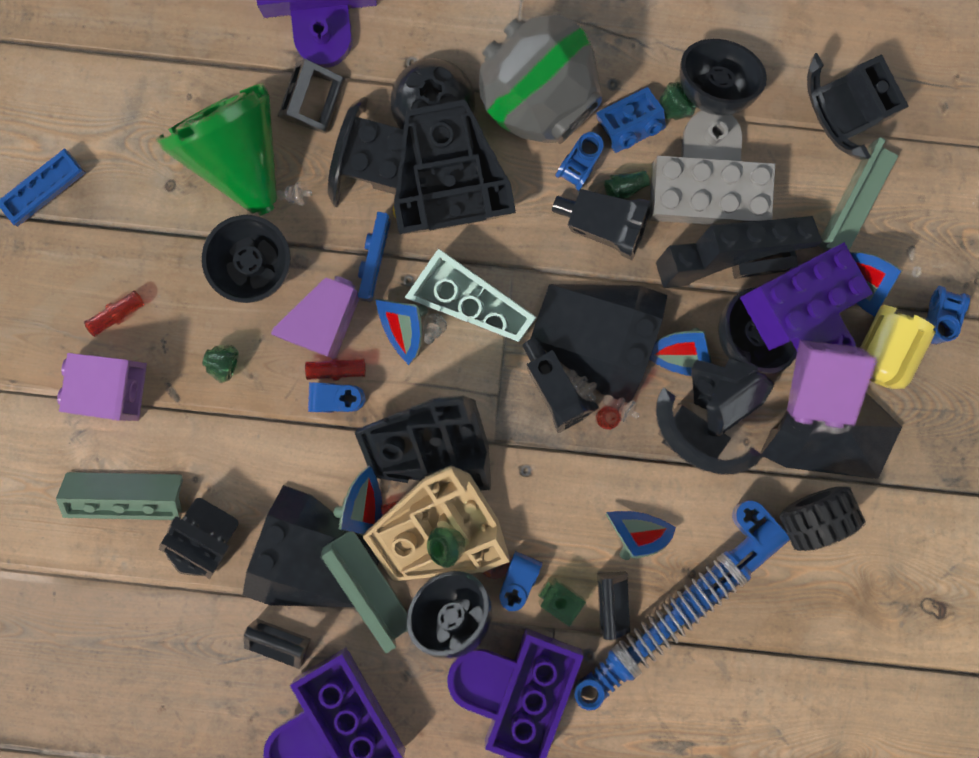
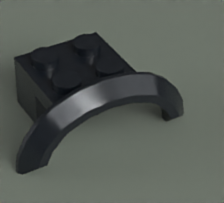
[807,53,909,160]
[327,97,403,208]
[656,387,764,475]

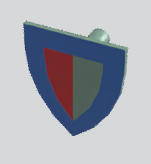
[850,252,902,317]
[375,299,428,365]
[649,328,712,376]
[334,466,383,535]
[605,511,676,560]

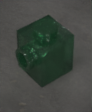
[538,578,586,627]

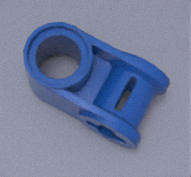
[555,132,603,191]
[926,286,970,344]
[308,382,366,413]
[500,551,543,611]

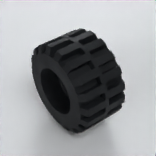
[779,486,866,551]

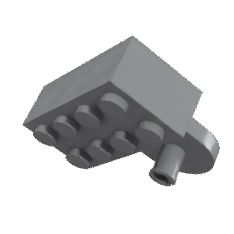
[649,111,775,225]

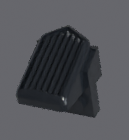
[692,359,774,437]
[159,498,239,579]

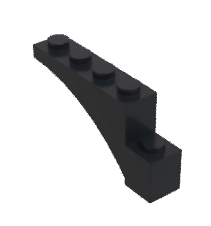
[655,216,822,288]

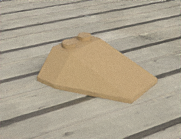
[363,466,510,581]

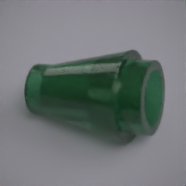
[604,169,650,199]

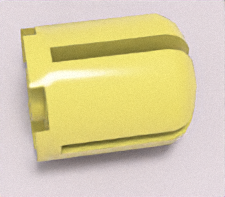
[860,305,936,389]

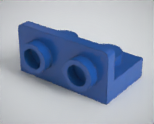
[596,87,666,153]

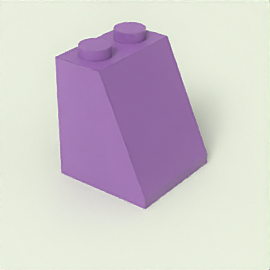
[271,276,359,360]
[787,340,876,428]
[57,353,147,421]

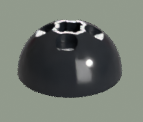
[679,39,767,116]
[390,58,475,130]
[201,215,291,303]
[718,287,797,374]
[407,571,492,659]

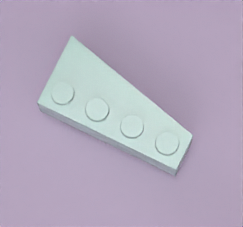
[405,249,537,342]

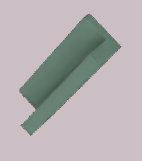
[818,137,898,251]
[56,472,183,520]
[321,532,408,653]

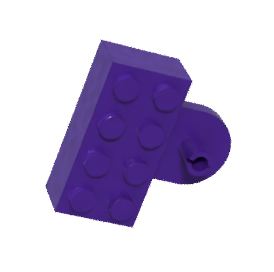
[257,0,377,68]
[740,242,873,351]
[447,628,584,758]
[263,647,406,758]

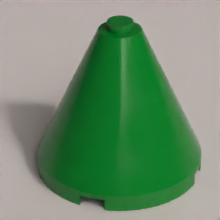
[156,83,277,216]

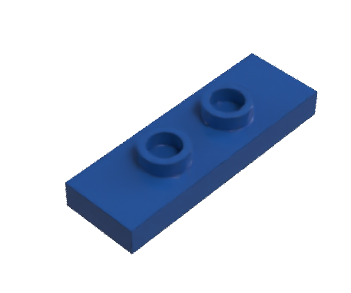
[0,148,86,227]
[358,211,391,303]

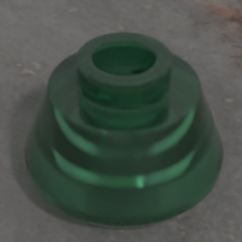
[659,82,696,120]
[202,345,239,383]
[427,527,466,568]

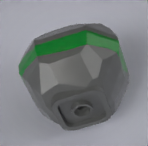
[479,14,602,144]

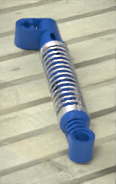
[574,501,790,711]

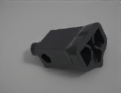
[552,189,652,260]
[522,337,599,433]

